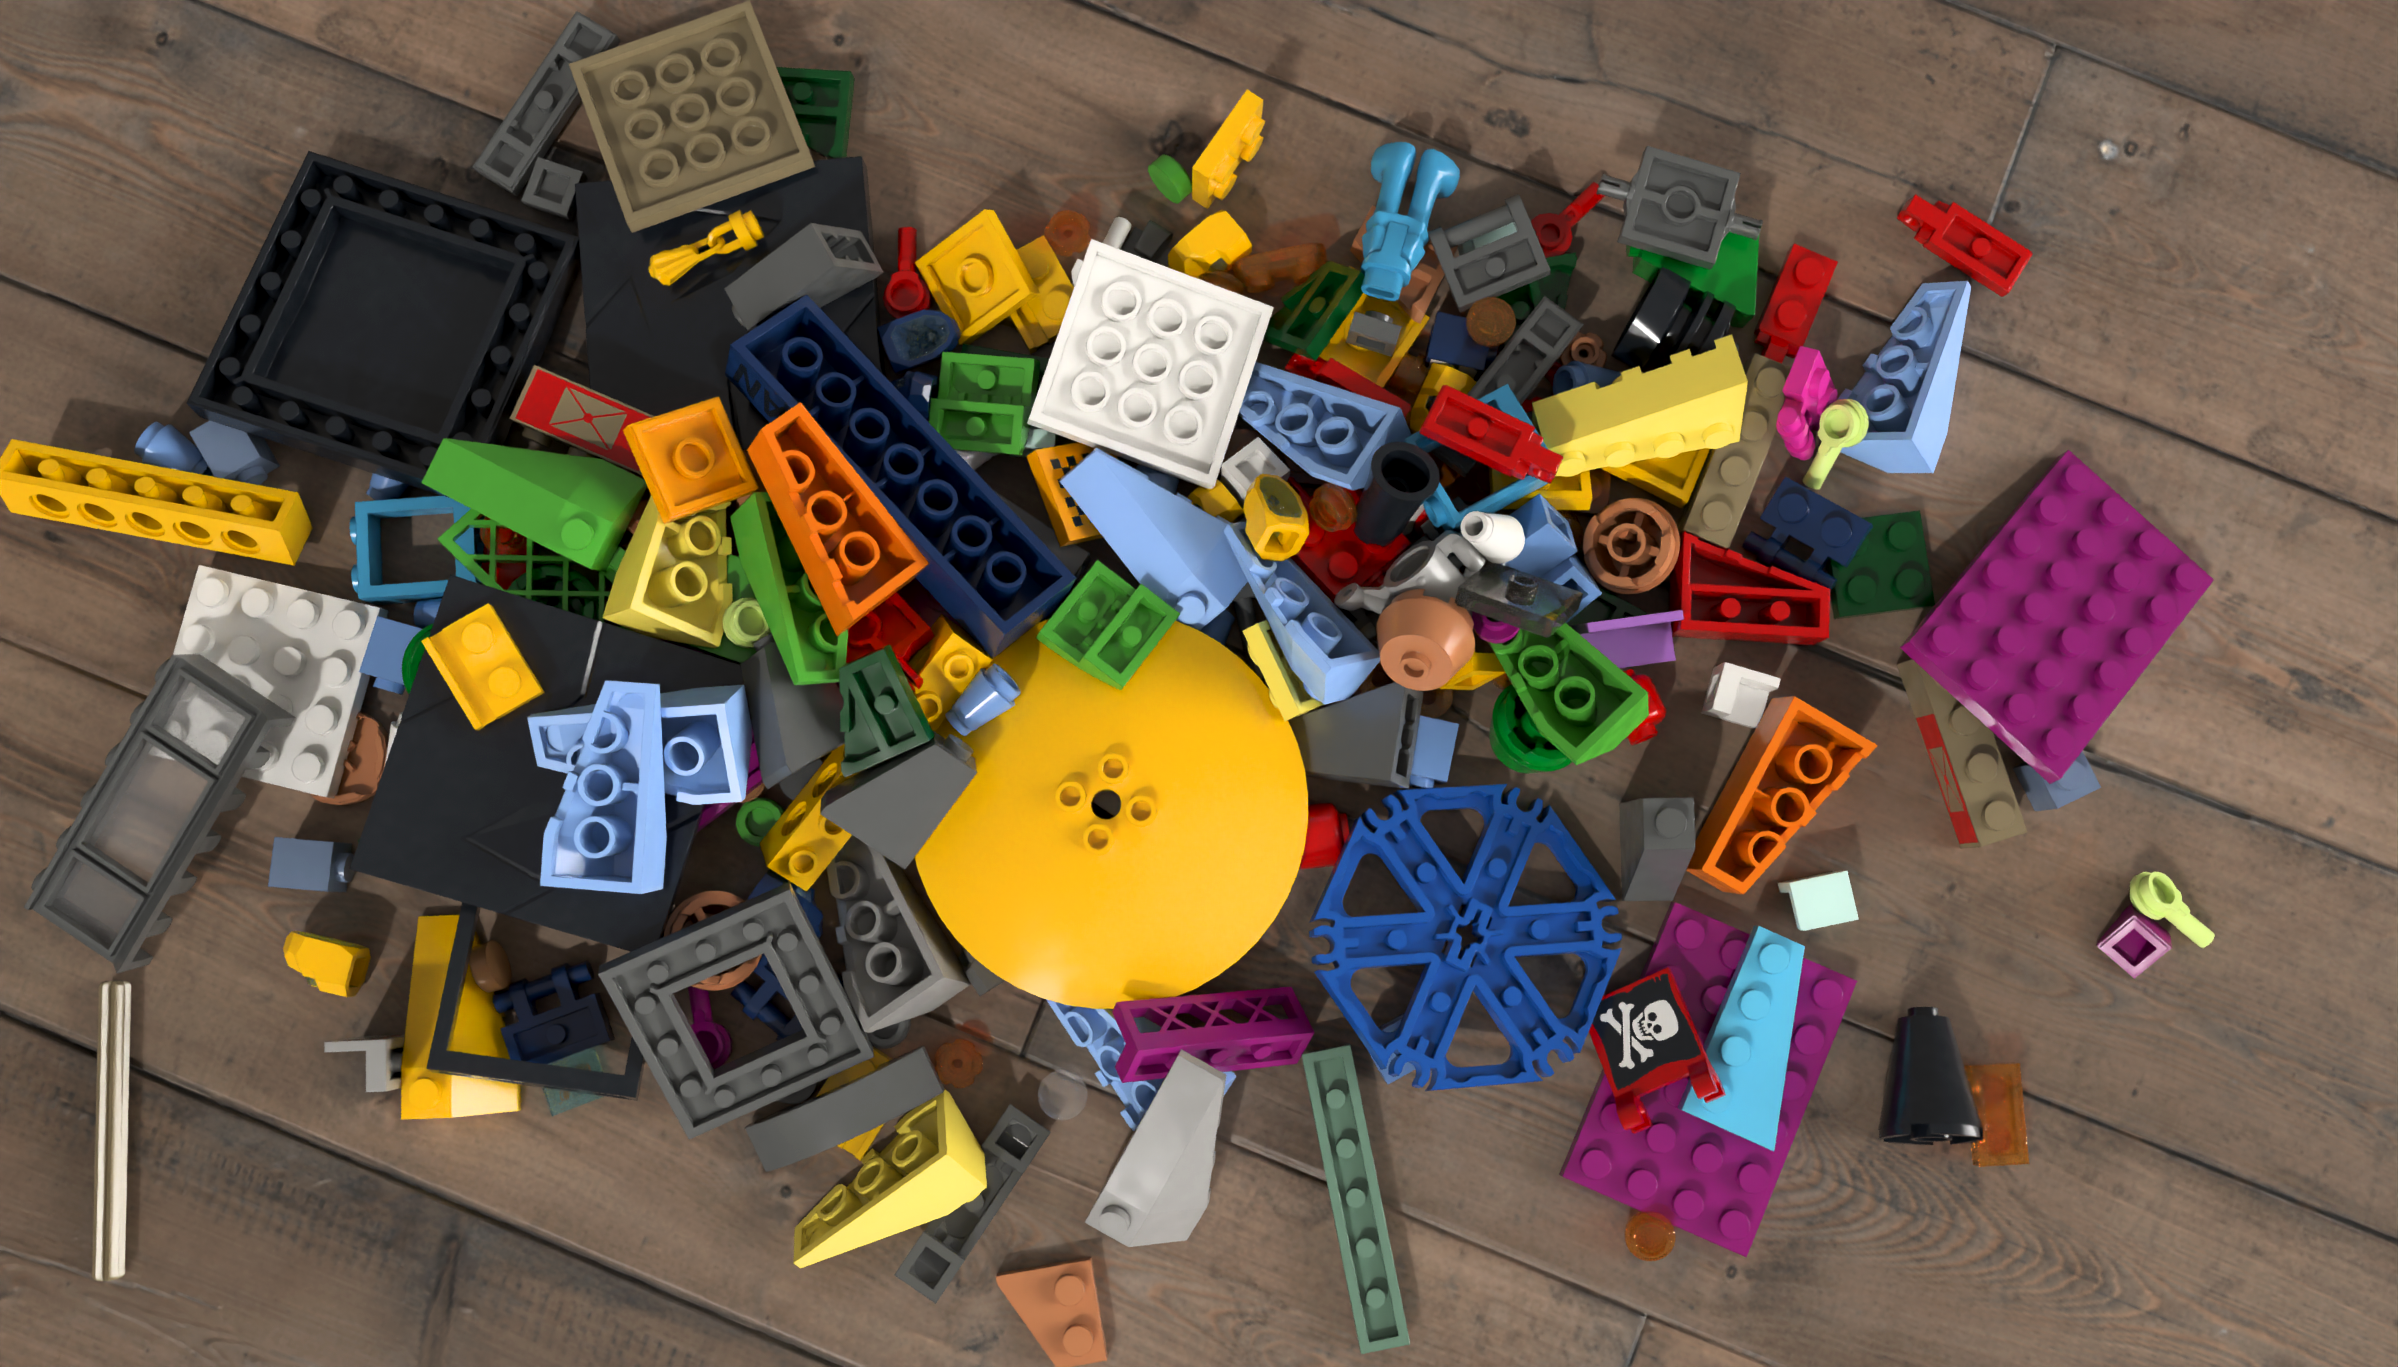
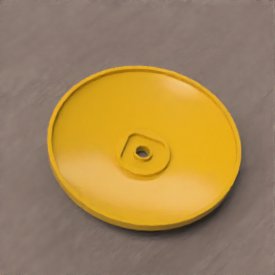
[915,619,1308,1009]

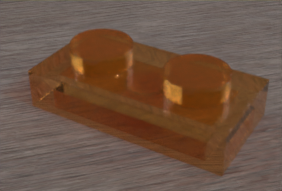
[1964,1062,2029,1167]

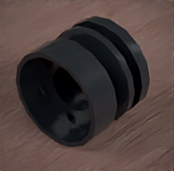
[1611,266,1736,369]

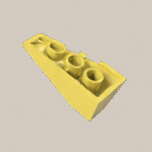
[602,496,733,648]
[793,1088,987,1268]

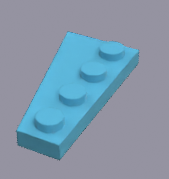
[1678,926,1805,1151]

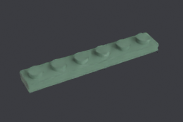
[1301,1044,1410,1354]

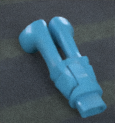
[1360,142,1460,301]

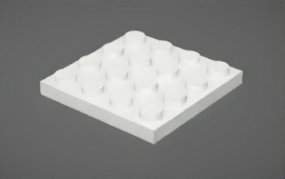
[1027,239,1274,489]
[149,565,388,799]

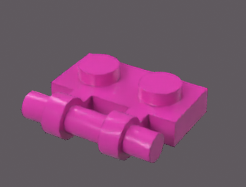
[1776,346,1838,461]

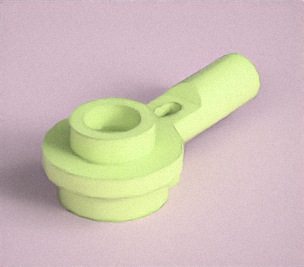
[1803,399,1869,489]
[722,598,771,648]
[2130,872,2215,948]

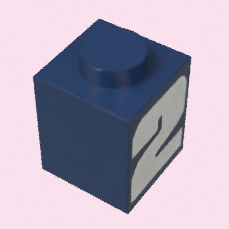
[1422,311,1499,382]

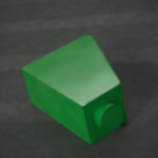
[1626,232,1759,328]

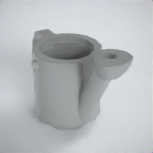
[1334,530,1485,616]

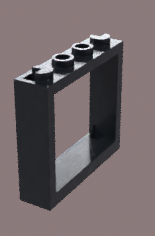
[426,902,670,1101]

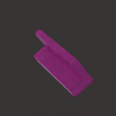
[1112,987,1315,1083]

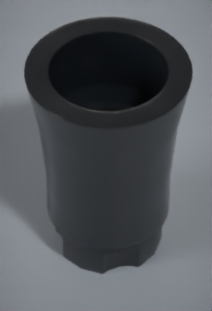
[1353,442,1440,547]

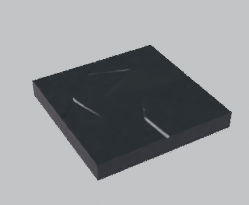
[187,151,581,498]
[575,156,885,452]
[350,575,744,952]

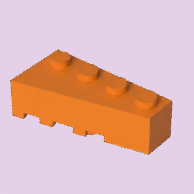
[747,402,929,637]
[1686,696,1878,895]

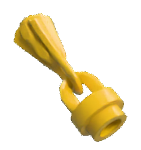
[648,210,764,286]

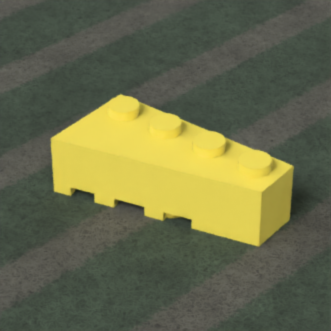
[1532,334,1748,477]

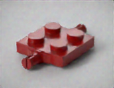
[1287,477,1412,608]
[846,592,935,692]

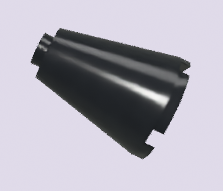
[1878,1007,1984,1145]

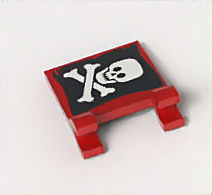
[1589,967,1726,1134]

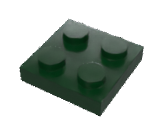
[1826,510,1935,620]

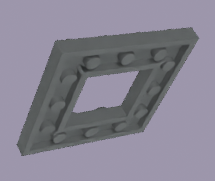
[598,882,874,1140]

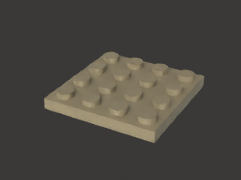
[569,0,815,233]

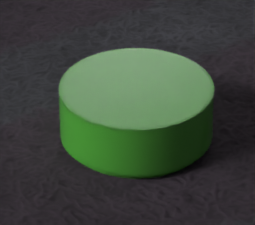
[1148,154,1192,204]
[736,798,785,847]

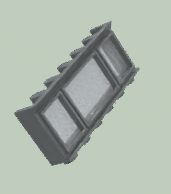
[24,654,296,973]

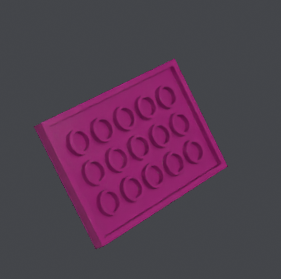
[1900,450,2214,784]
[1559,902,1857,1258]

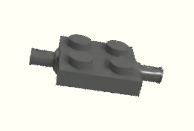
[1596,146,1763,269]

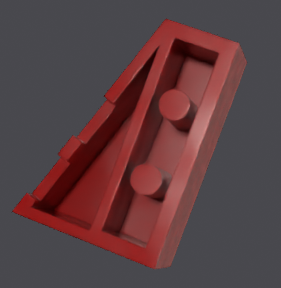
[1669,532,1831,645]

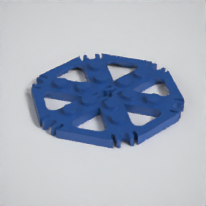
[1309,784,1622,1091]

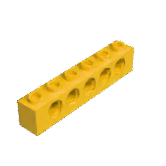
[0,439,313,566]
[760,614,992,892]

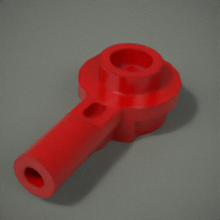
[1531,182,1605,258]
[883,227,931,319]

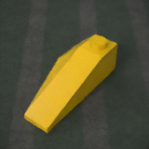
[401,915,521,1120]

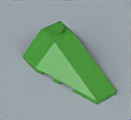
[422,438,647,572]
[730,492,848,685]
[1473,569,1649,765]

